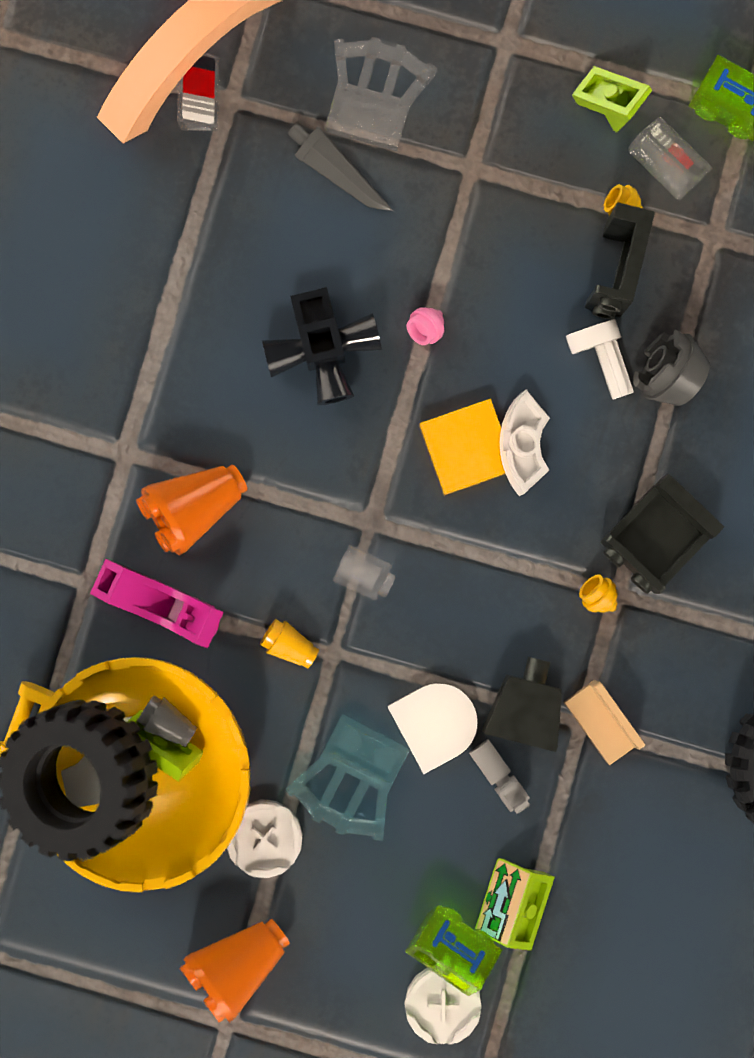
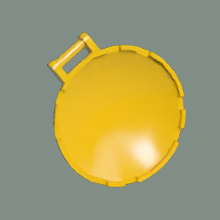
[0,657,250,892]

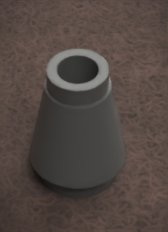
[136,695,198,747]

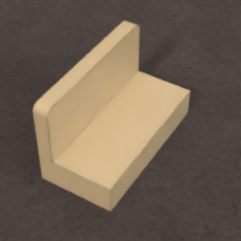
[564,680,645,765]

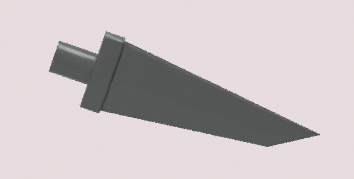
[288,123,393,211]

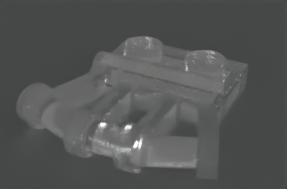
[325,37,438,151]

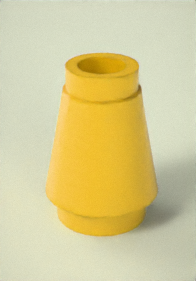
[260,619,319,669]

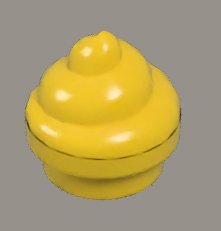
[604,184,643,216]
[579,575,618,613]

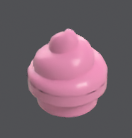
[407,307,445,345]

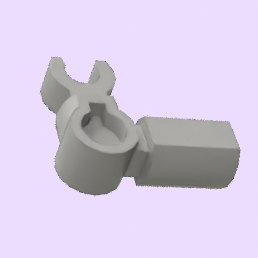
[469,739,530,814]

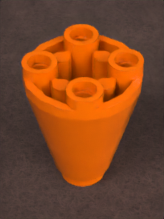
[136,464,248,556]
[180,918,290,1023]

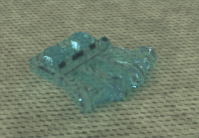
[284,714,410,841]

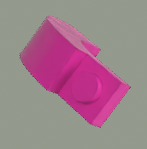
[90,559,224,648]

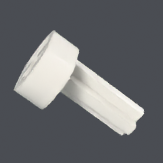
[566,319,634,400]

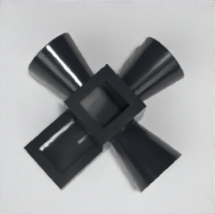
[262,287,382,405]

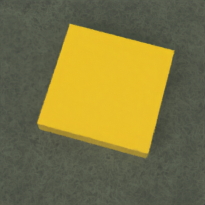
[419,399,506,495]

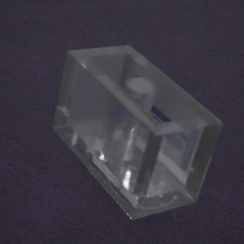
[332,545,396,601]

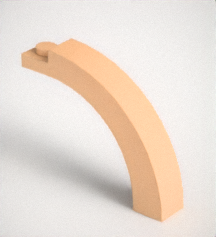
[97,0,282,143]

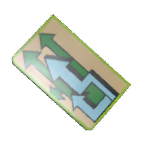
[475,858,555,951]

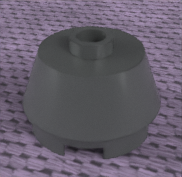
[633,329,710,406]

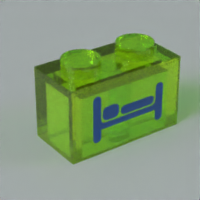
[688,55,754,141]
[405,905,503,997]

